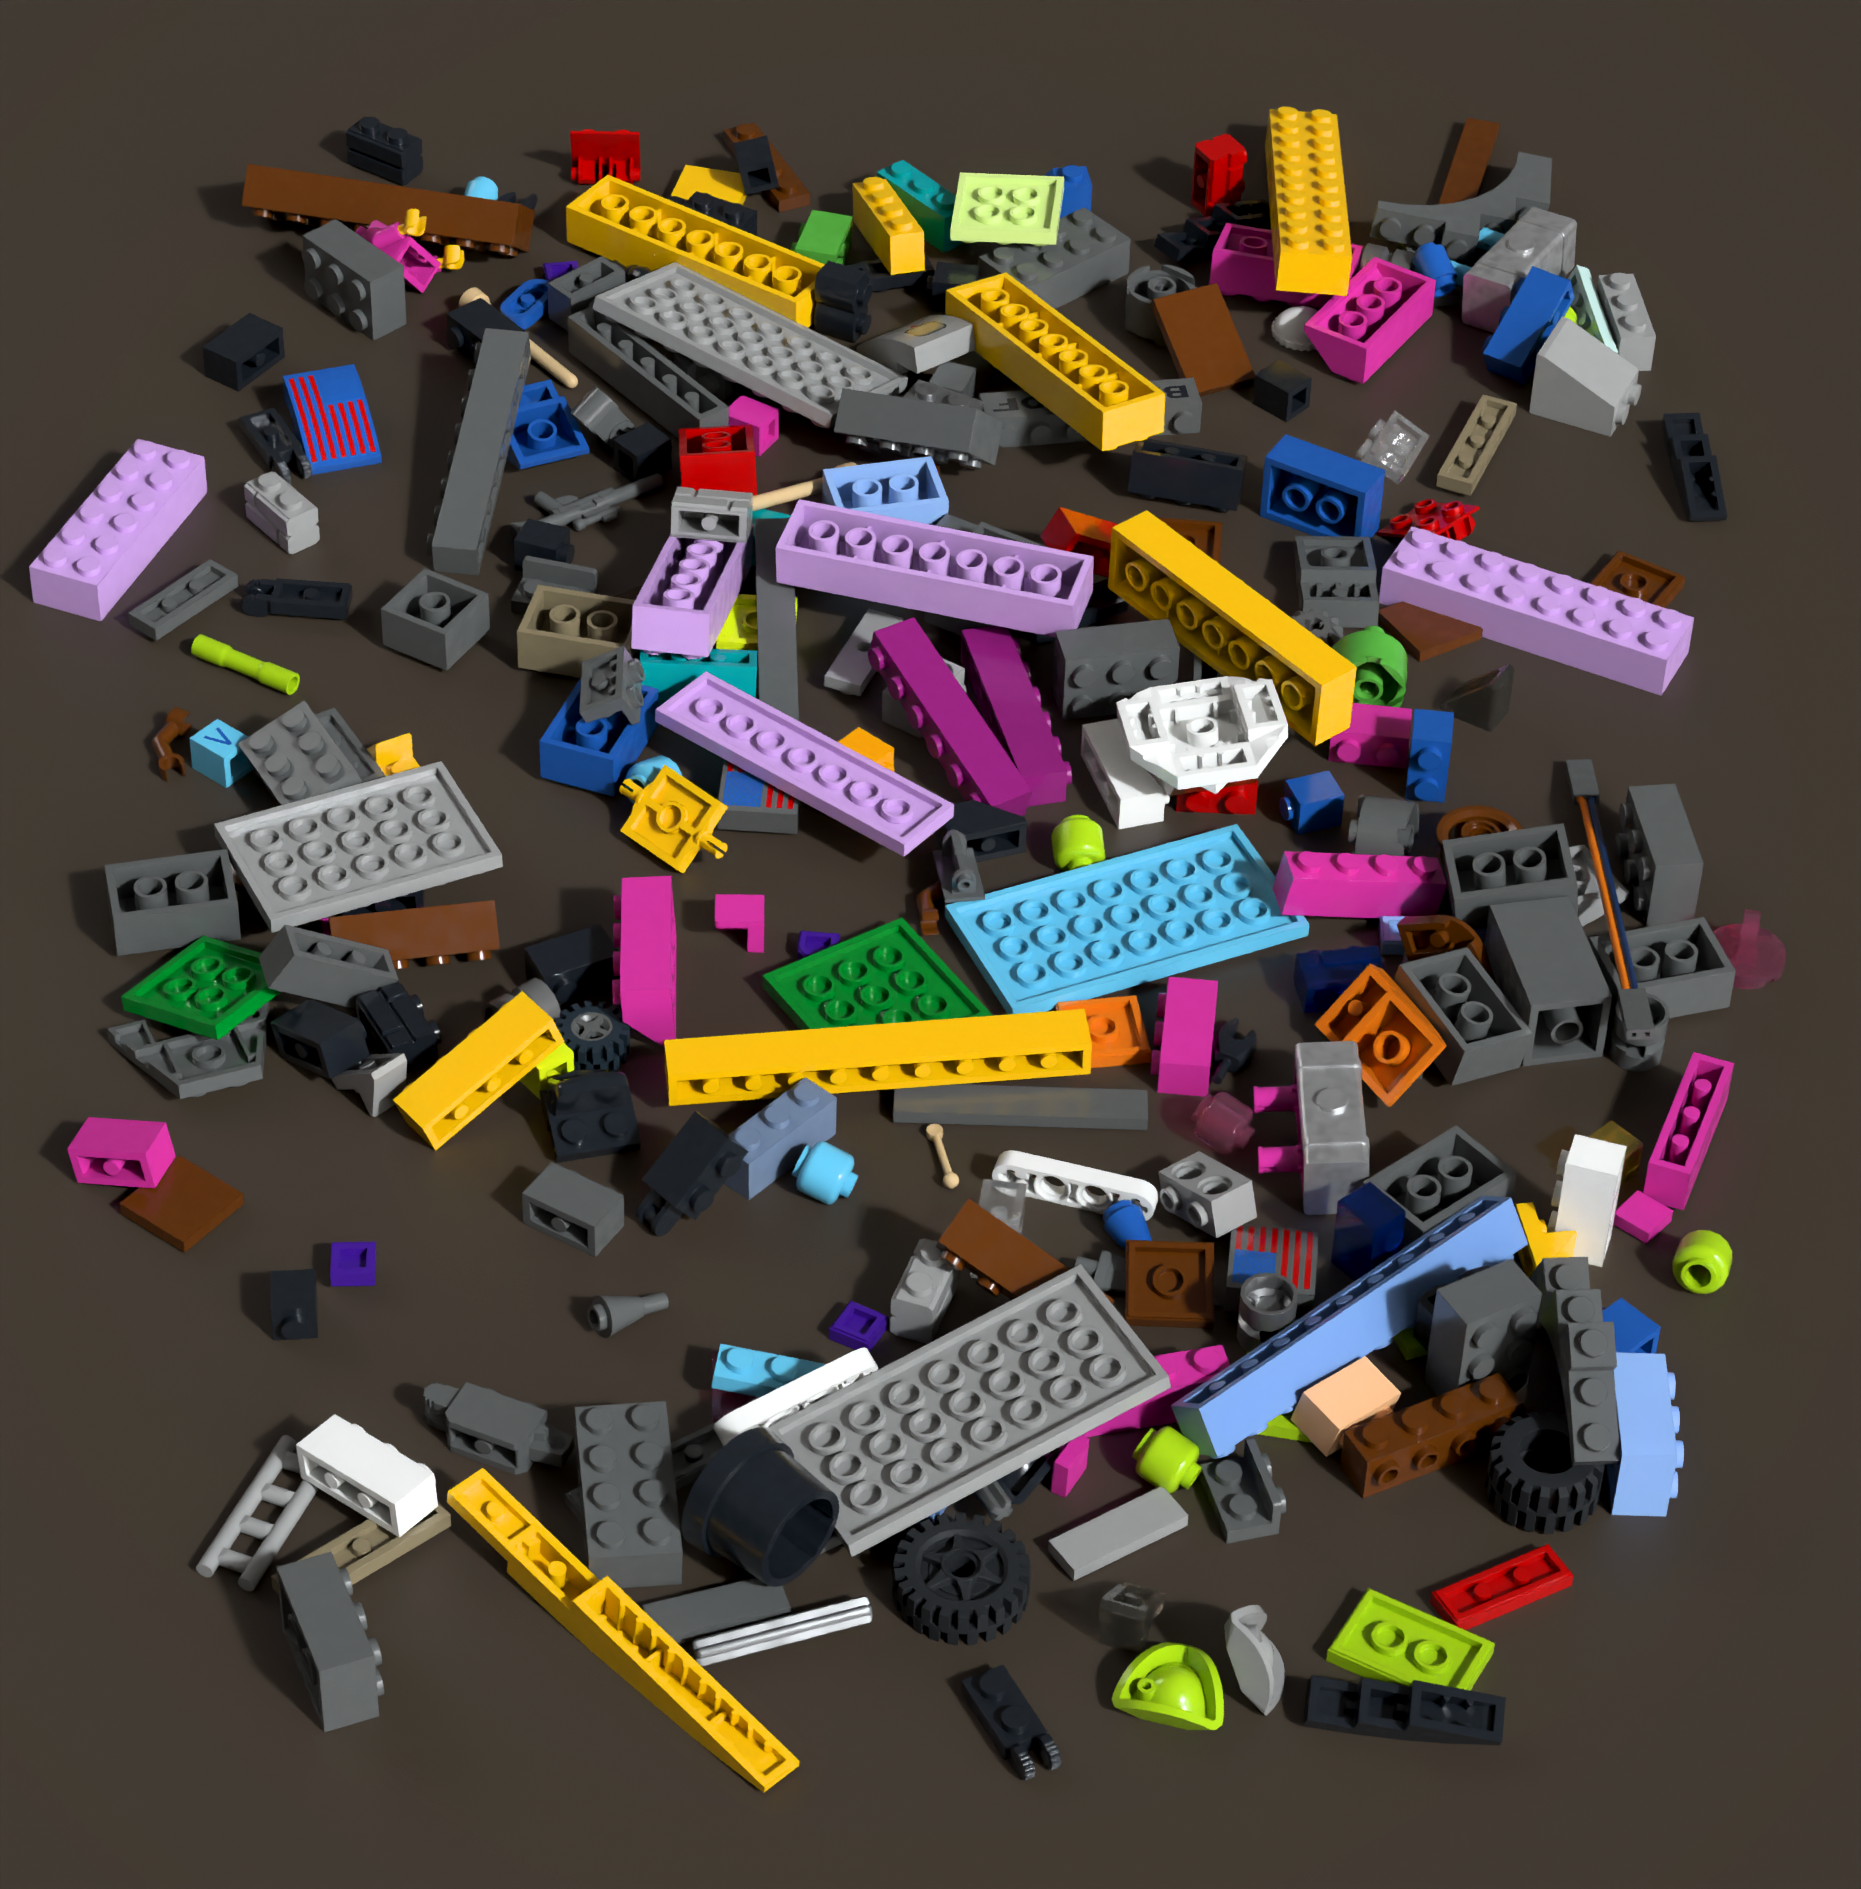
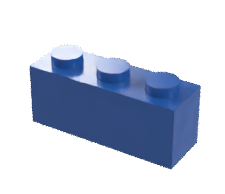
[1482,266,1575,385]

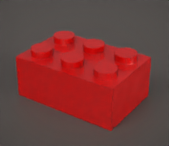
[679,424,757,495]

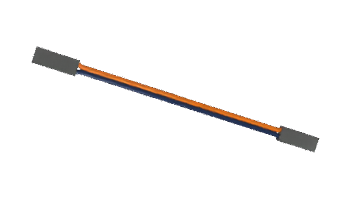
[1565,759,1655,1040]

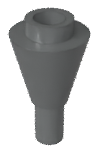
[587,1292,669,1338]

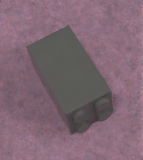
[1484,896,1612,1067]

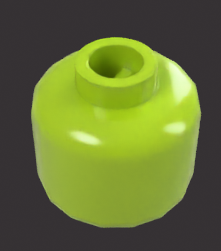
[1051,815,1105,872]
[1672,1230,1732,1294]
[1132,1426,1203,1494]

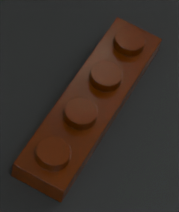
[724,122,810,213]

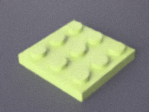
[950,172,1064,246]

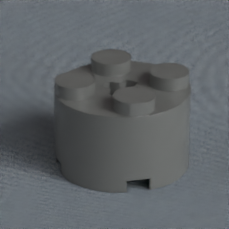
[1124,265,1197,346]
[1348,794,1419,857]

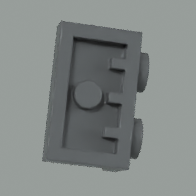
[511,556,598,615]
[579,646,645,725]
[1199,1438,1286,1544]

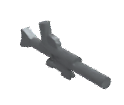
[511,473,664,537]

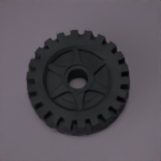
[892,1513,1031,1645]

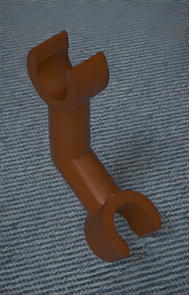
[152,707,192,782]
[916,881,943,936]

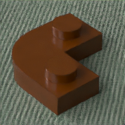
[1396,915,1497,985]

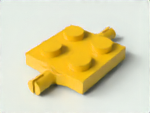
[619,764,728,874]

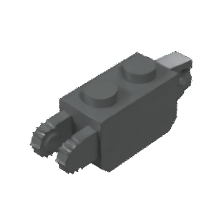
[423,1382,574,1475]

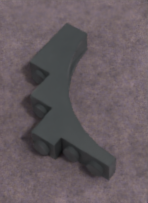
[1370,152,1552,265]
[1529,1257,1620,1465]

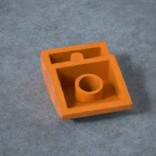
[1315,964,1447,1107]

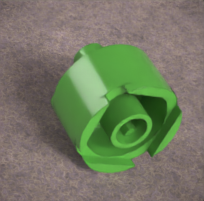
[1332,626,1407,707]

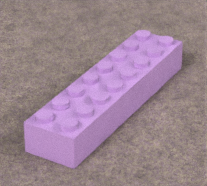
[775,499,1094,638]
[1379,526,1694,696]

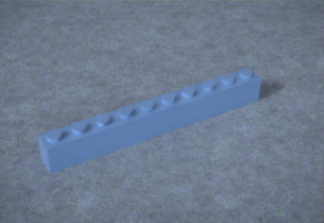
[1171,1195,1528,1459]

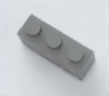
[1597,272,1656,371]

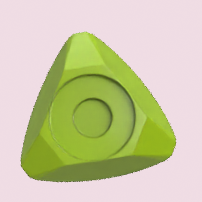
[1111,1642,1224,1730]

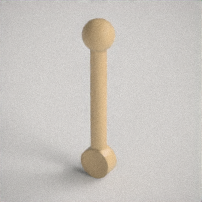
[926,1124,959,1189]

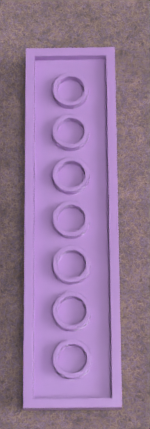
[655,672,954,857]

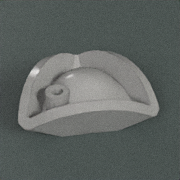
[1224,1605,1285,1716]

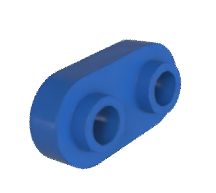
[500,279,549,330]

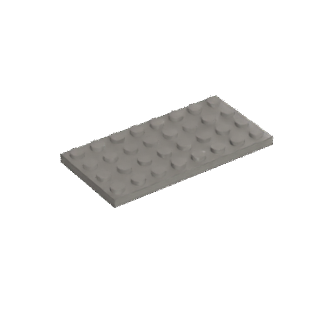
[592,262,908,428]
[768,1264,1171,1557]

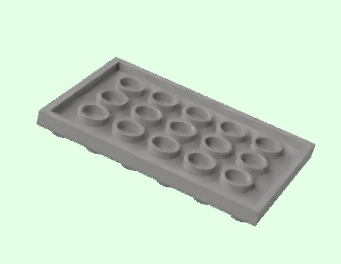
[214,761,503,933]

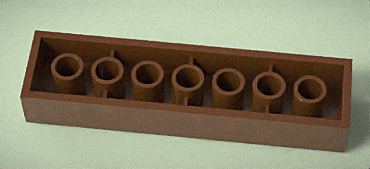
[241,164,535,257]

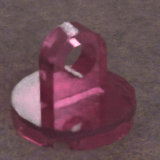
[1713,909,1787,989]

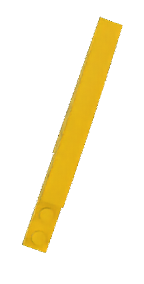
[447,1468,800,1793]

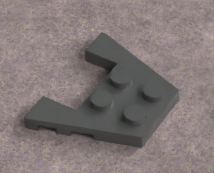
[108,1002,269,1099]

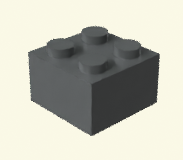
[381,568,490,671]

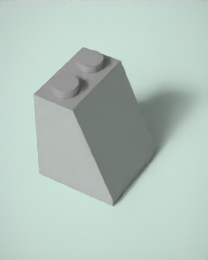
[1529,317,1642,437]

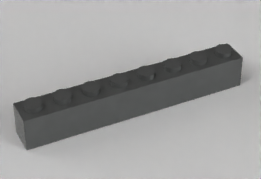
[427,328,531,576]

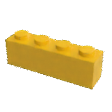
[852,177,925,275]
[393,991,564,1151]

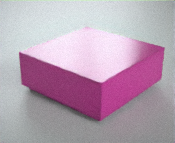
[1613,1190,1673,1244]
[1050,1435,1090,1498]

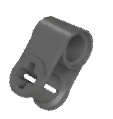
[570,385,635,449]

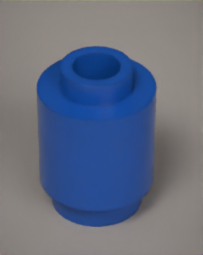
[1411,242,1457,298]

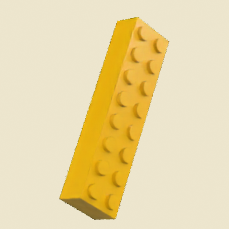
[566,175,825,328]
[945,272,1165,451]
[1108,510,1357,746]

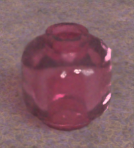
[1190,1091,1256,1155]

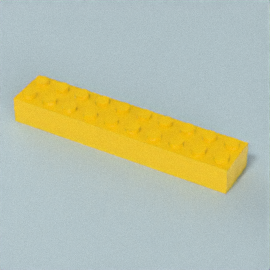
[1265,107,1352,296]

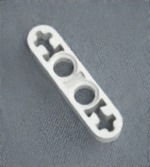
[992,1150,1159,1221]
[713,1348,878,1446]

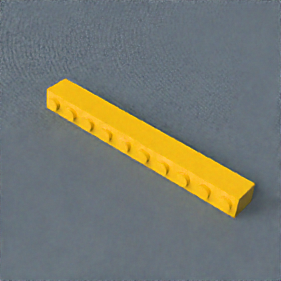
[664,1009,1092,1106]

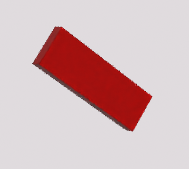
[1430,1544,1574,1630]

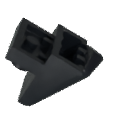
[539,1069,641,1163]

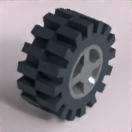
[555,1001,630,1071]

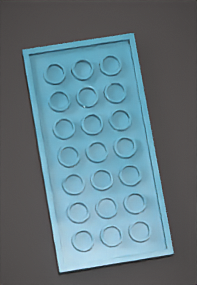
[945,824,1309,1014]

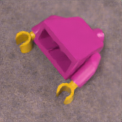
[355,209,464,293]

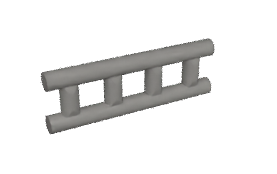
[196,1435,319,1591]

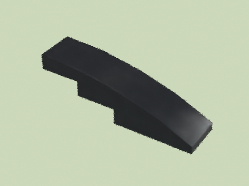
[1154,199,1271,262]
[1661,413,1727,521]
[1303,1675,1506,1745]

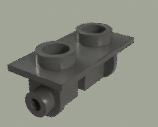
[933,830,985,903]

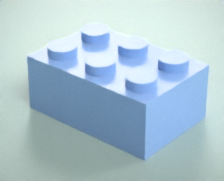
[822,456,949,525]
[1606,1352,1684,1517]

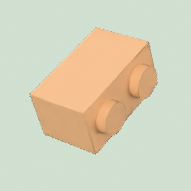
[1290,1356,1401,1457]

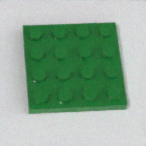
[762,918,992,1030]

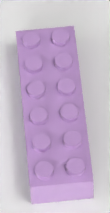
[29,439,207,621]
[631,524,754,659]

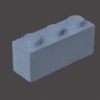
[724,1077,837,1200]

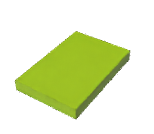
[1326,1588,1495,1691]

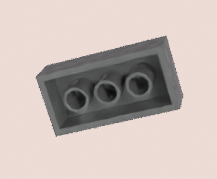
[978,207,1131,309]
[834,388,1004,469]
[574,1401,683,1588]

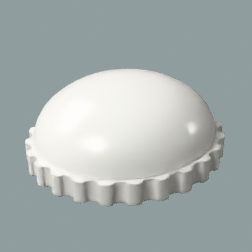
[1271,306,1318,351]

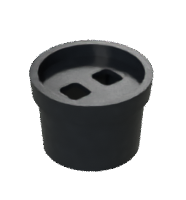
[681,1427,839,1587]

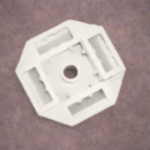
[1116,676,1288,796]

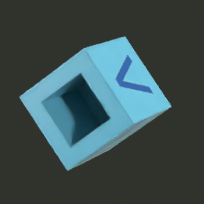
[190,719,253,788]

